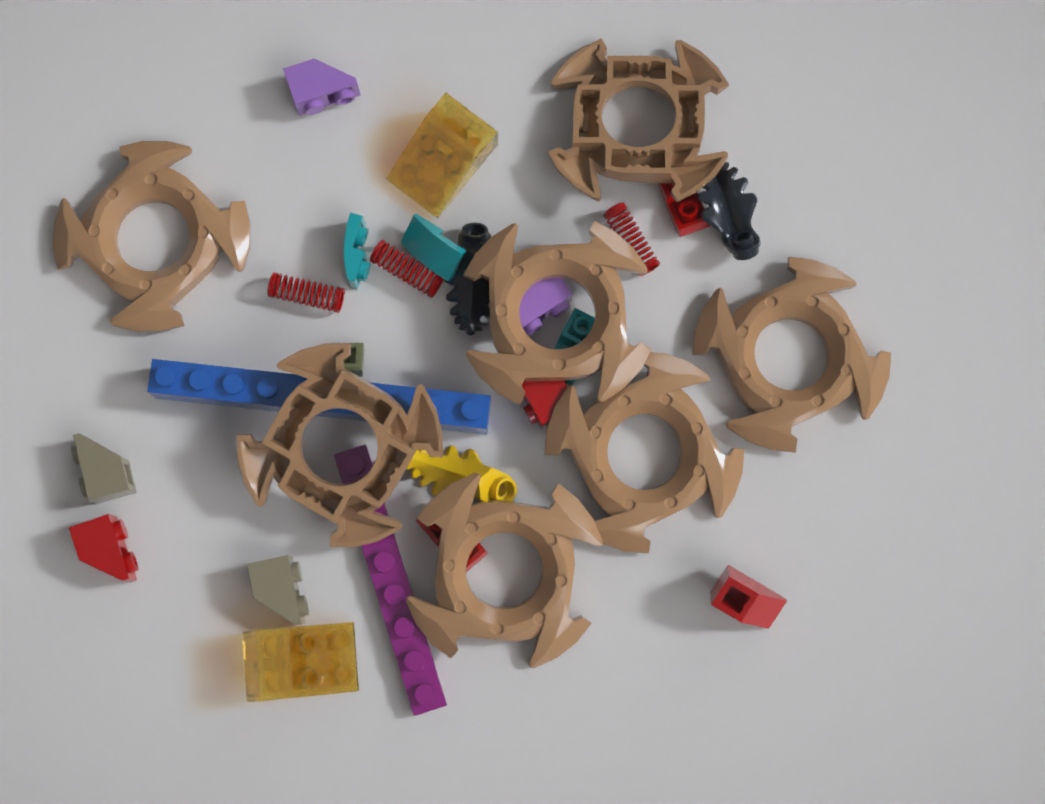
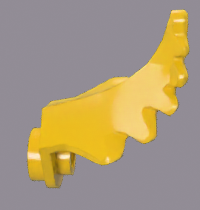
[406,445,517,502]

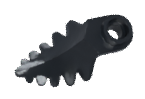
[697,162,761,260]
[444,222,491,336]

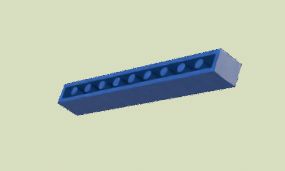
[147,359,491,435]

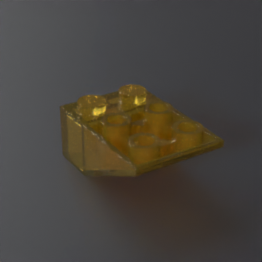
[386,92,498,219]
[242,622,359,702]

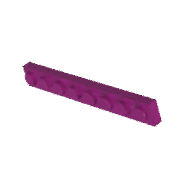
[333,444,447,716]

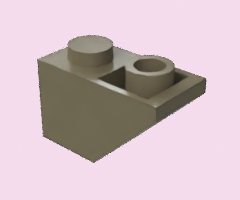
[71,433,137,504]
[247,555,309,625]

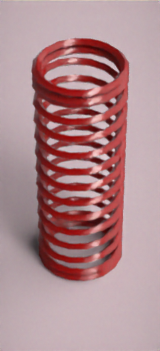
[603,202,660,276]
[370,240,444,298]
[267,272,345,313]

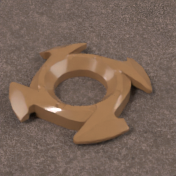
[547,38,729,202]
[53,141,251,332]
[463,221,652,406]
[692,257,891,453]
[237,343,443,547]
[544,352,744,553]
[406,473,603,668]

